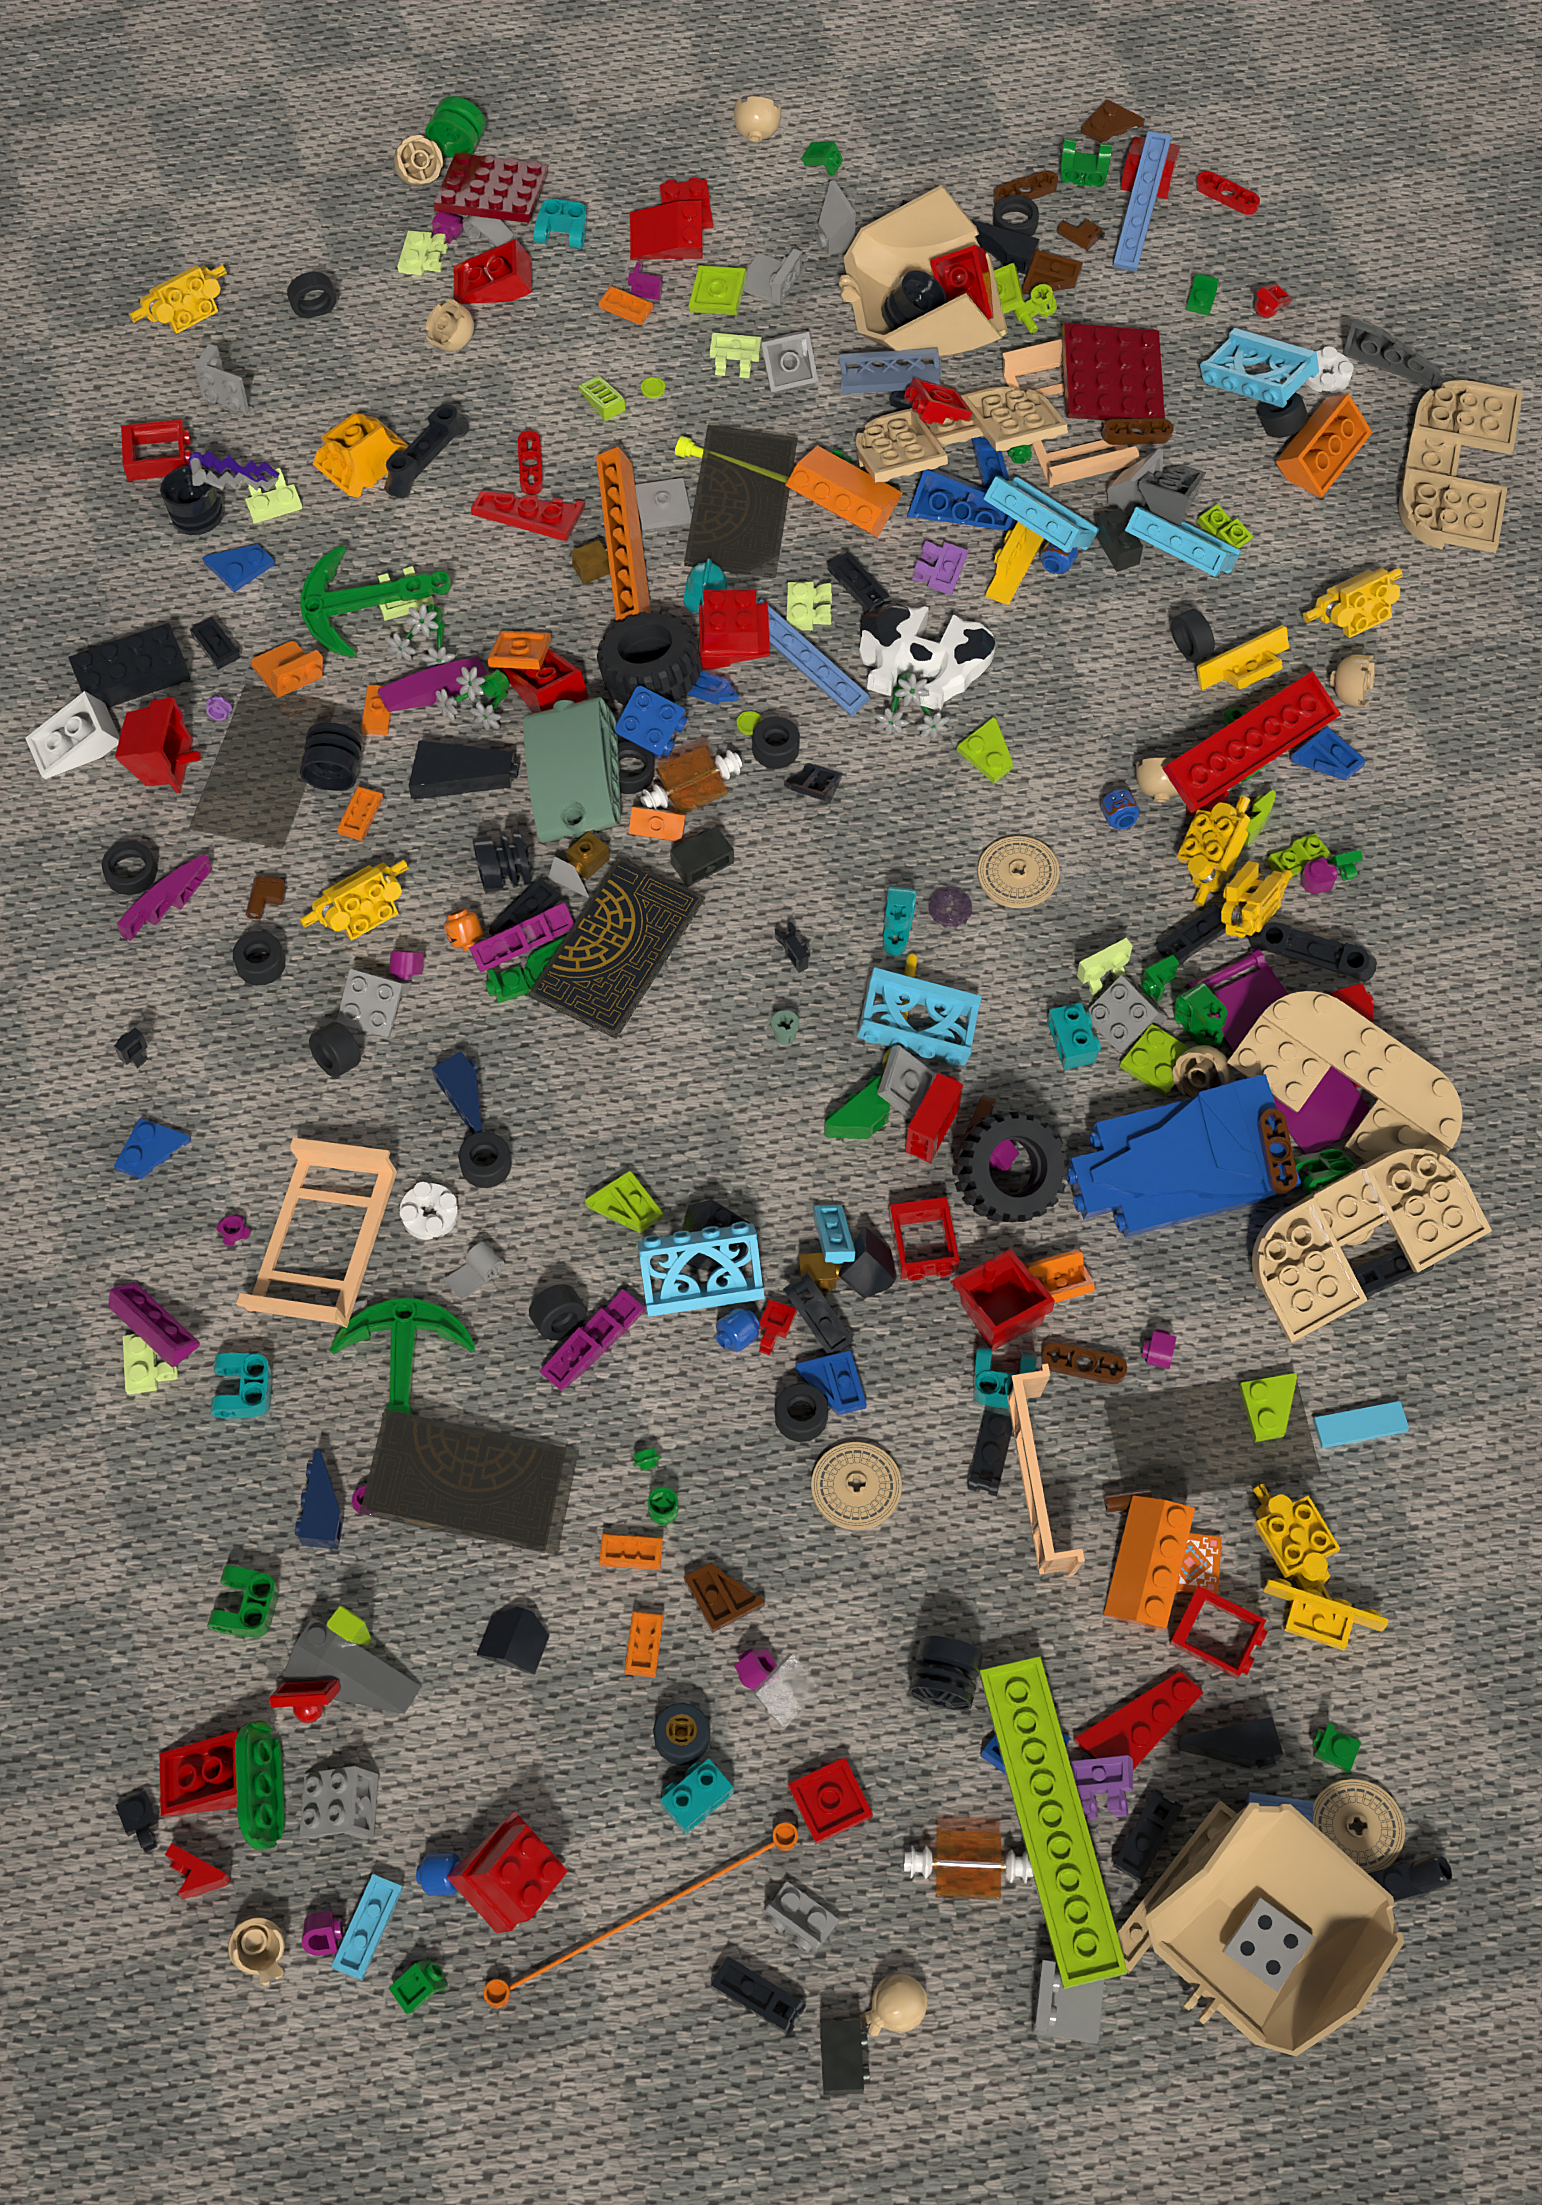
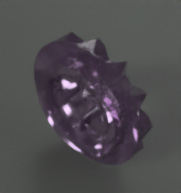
[929,888,972,929]

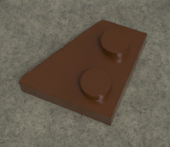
[1081,99,1145,143]
[1022,250,1083,294]
[684,1563,765,1633]

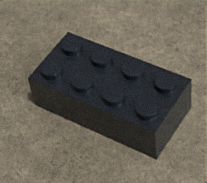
[68,623,191,708]

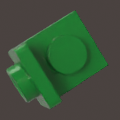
[801,141,843,175]
[1186,274,1219,316]
[1142,955,1179,1002]
[484,966,529,1004]
[1312,1722,1361,1773]
[389,1959,448,2015]

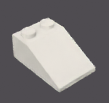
[25,691,120,779]

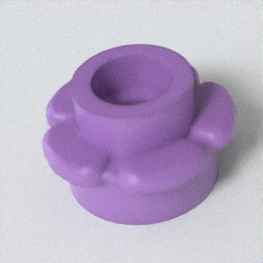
[206,696,232,721]

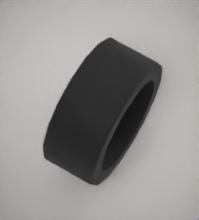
[993,195,1039,236]
[287,272,337,319]
[1171,609,1215,662]
[618,741,654,794]
[101,841,157,896]

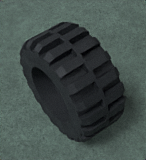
[597,611,702,706]
[952,1111,1069,1222]

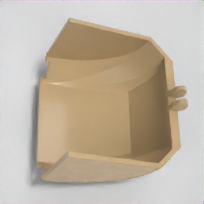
[839,185,1008,360]
[1145,1803,1404,2057]

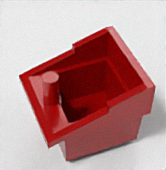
[698,589,770,670]
[115,697,201,794]
[950,1249,1055,1351]
[446,1811,568,1933]

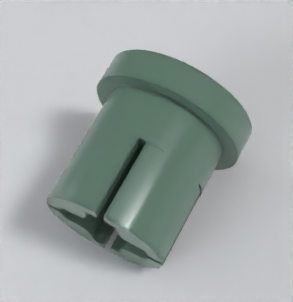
[771,1010,799,1045]

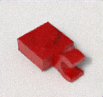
[759,1299,797,1356]

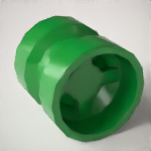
[648,1487,678,1525]

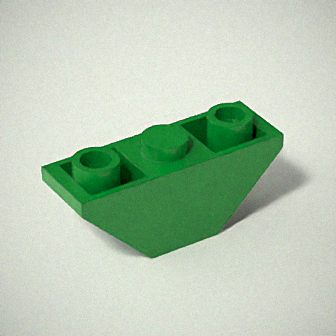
[824,1073,890,1139]

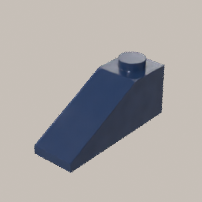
[432,1051,483,1134]

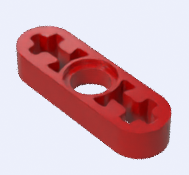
[1196,171,1260,215]
[518,430,543,495]

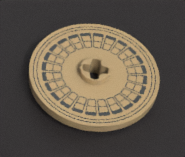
[978,836,1060,908]
[811,1442,902,1530]
[1312,1779,1405,1873]

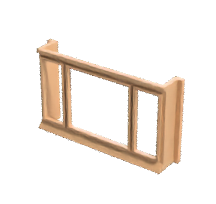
[1002,339,1139,488]
[236,1138,397,1328]
[1007,1364,1085,1576]

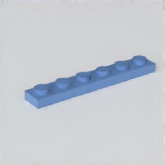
[1113,131,1172,272]
[757,599,870,717]

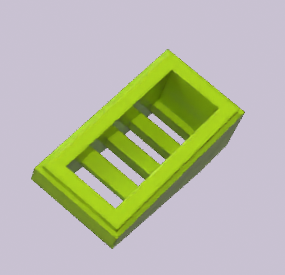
[578,375,626,421]
[327,1606,372,1646]

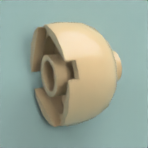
[734,96,781,142]
[393,135,443,187]
[425,299,474,352]
[1330,655,1375,708]
[1136,758,1179,803]
[1172,1045,1232,1098]

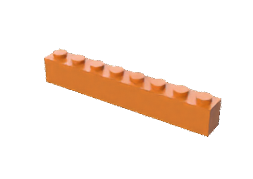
[596,446,651,623]

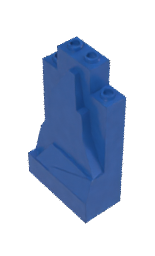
[1066,1074,1301,1238]

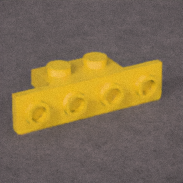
[985,522,1045,605]
[1197,625,1289,690]
[1262,1578,1389,1651]

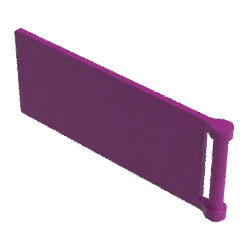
[1186,948,1370,1155]

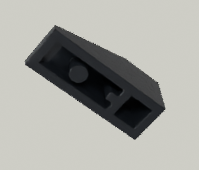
[1177,1717,1283,1770]

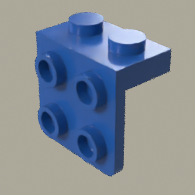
[615,686,688,760]

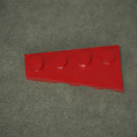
[471,491,585,542]
[1073,1671,1204,1771]

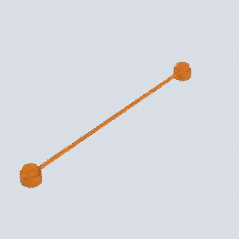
[483,1822,798,2009]

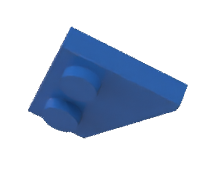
[202,544,275,593]
[1290,727,1366,781]
[114,1118,191,1179]
[796,1350,867,1416]

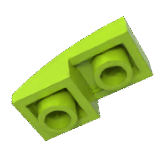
[1196,504,1253,549]
[1244,789,1276,847]
[1267,833,1331,877]

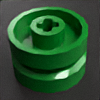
[425,96,486,158]

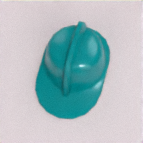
[684,559,728,613]

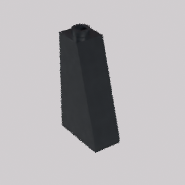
[409,740,519,799]

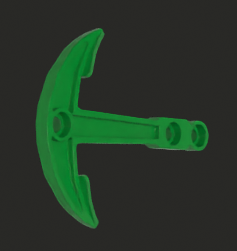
[300,545,452,657]
[329,1298,476,1455]

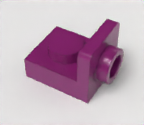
[628,262,662,301]

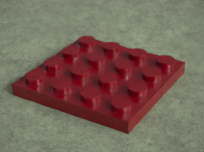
[434,152,548,223]
[1061,323,1165,421]

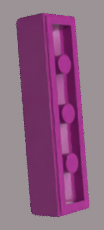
[108,1282,200,1367]

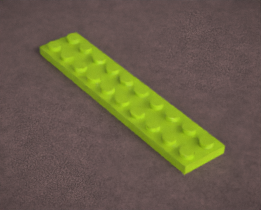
[979,1656,1128,1989]

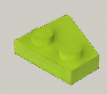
[957,717,1013,783]
[584,1171,664,1233]
[1239,1373,1297,1442]

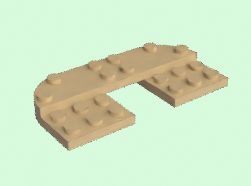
[1398,380,1523,553]
[856,387,1068,483]
[1227,991,1462,1163]
[1252,1148,1492,1343]

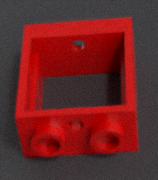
[121,419,191,481]
[905,1073,964,1163]
[889,1197,960,1281]
[1170,1585,1268,1679]

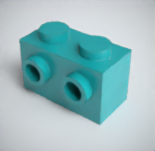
[1047,1002,1101,1070]
[660,1758,734,1835]

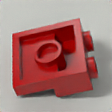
[659,177,713,229]
[904,378,972,425]

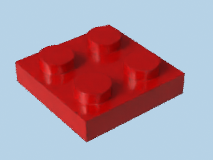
[788,1757,873,1845]

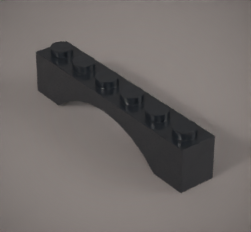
[900,200,1040,275]

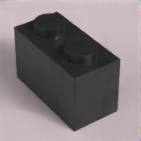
[1096,508,1143,572]
[670,826,734,887]
[820,2020,870,2095]

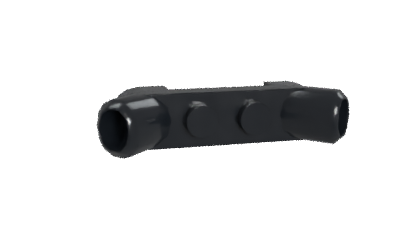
[384,404,469,499]
[1249,922,1377,982]
[1367,1854,1452,1903]

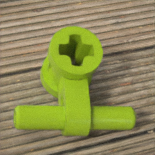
[1014,284,1057,334]

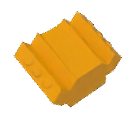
[313,413,409,498]

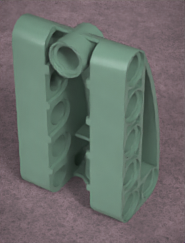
[523,697,621,843]

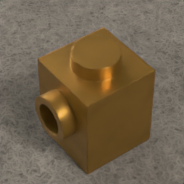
[571,540,610,585]
[566,831,610,880]
[798,1252,841,1294]

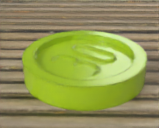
[641,377,665,398]
[737,711,763,735]

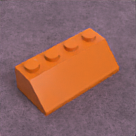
[1275,393,1373,498]
[785,445,903,538]
[1103,1496,1195,1632]

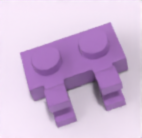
[912,541,969,595]
[1070,1755,1133,1819]

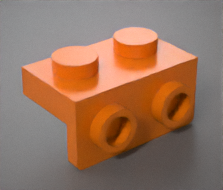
[1026,1249,1095,1303]

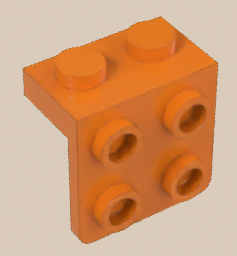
[251,641,323,698]

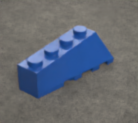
[907,469,1018,531]

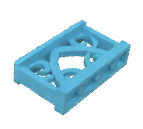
[1200,328,1319,408]
[984,476,1099,553]
[1125,507,1241,577]
[857,967,982,1066]
[637,1222,765,1317]

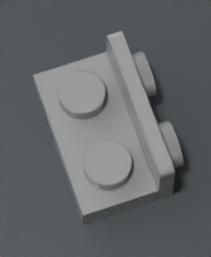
[764,1881,839,1954]

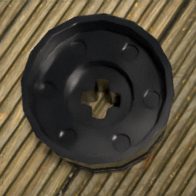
[881,271,947,331]
[160,466,224,535]
[300,722,363,791]
[472,828,532,894]
[908,1636,984,1710]

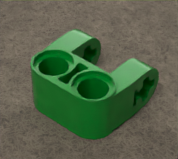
[1061,138,1112,188]
[1174,983,1227,1049]
[1294,1149,1355,1196]
[207,1566,279,1638]

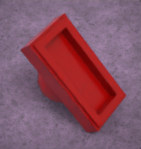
[1255,283,1293,319]
[269,1679,341,1724]

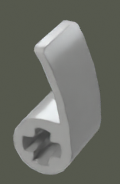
[463,216,513,247]
[443,1242,504,1299]

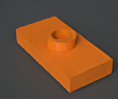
[599,286,653,326]
[361,685,392,735]
[337,786,383,841]
[628,806,686,842]
[599,1533,663,1570]
[625,1611,664,1678]

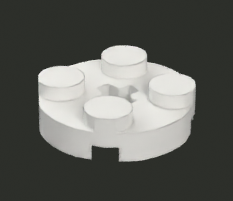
[1305,346,1354,393]
[400,1182,458,1240]

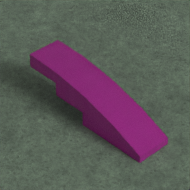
[377,657,488,712]
[117,854,212,941]
[468,902,576,973]
[539,1289,646,1392]

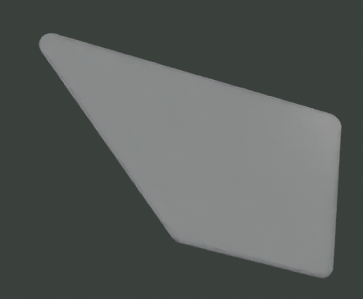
[548,857,589,898]

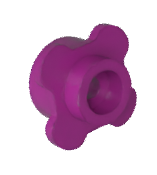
[216,1214,251,1246]

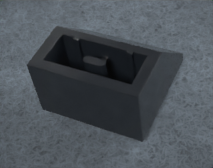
[677,1200,751,1274]

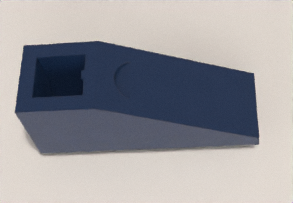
[295,1450,344,1550]

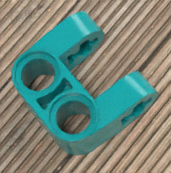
[534,199,587,249]
[883,885,917,956]
[973,1346,1037,1409]
[211,1353,272,1419]

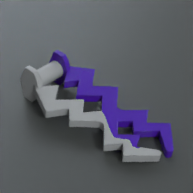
[188,451,279,491]

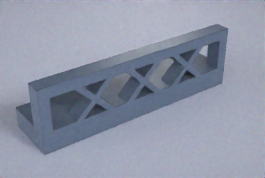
[839,348,942,394]

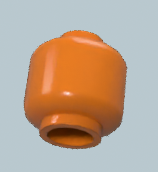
[443,908,484,951]

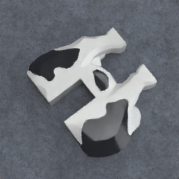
[859,601,996,711]

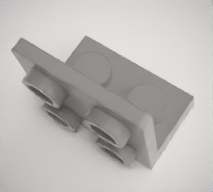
[743,248,802,305]
[195,344,249,413]
[337,968,411,1037]
[1086,975,1168,1053]
[300,1766,378,1839]
[1032,1960,1104,2044]

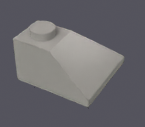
[816,180,856,256]
[760,331,819,393]
[1107,449,1163,517]

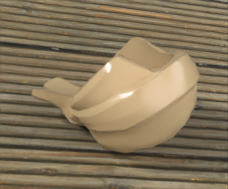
[228,1917,285,1986]
[861,1974,928,2036]

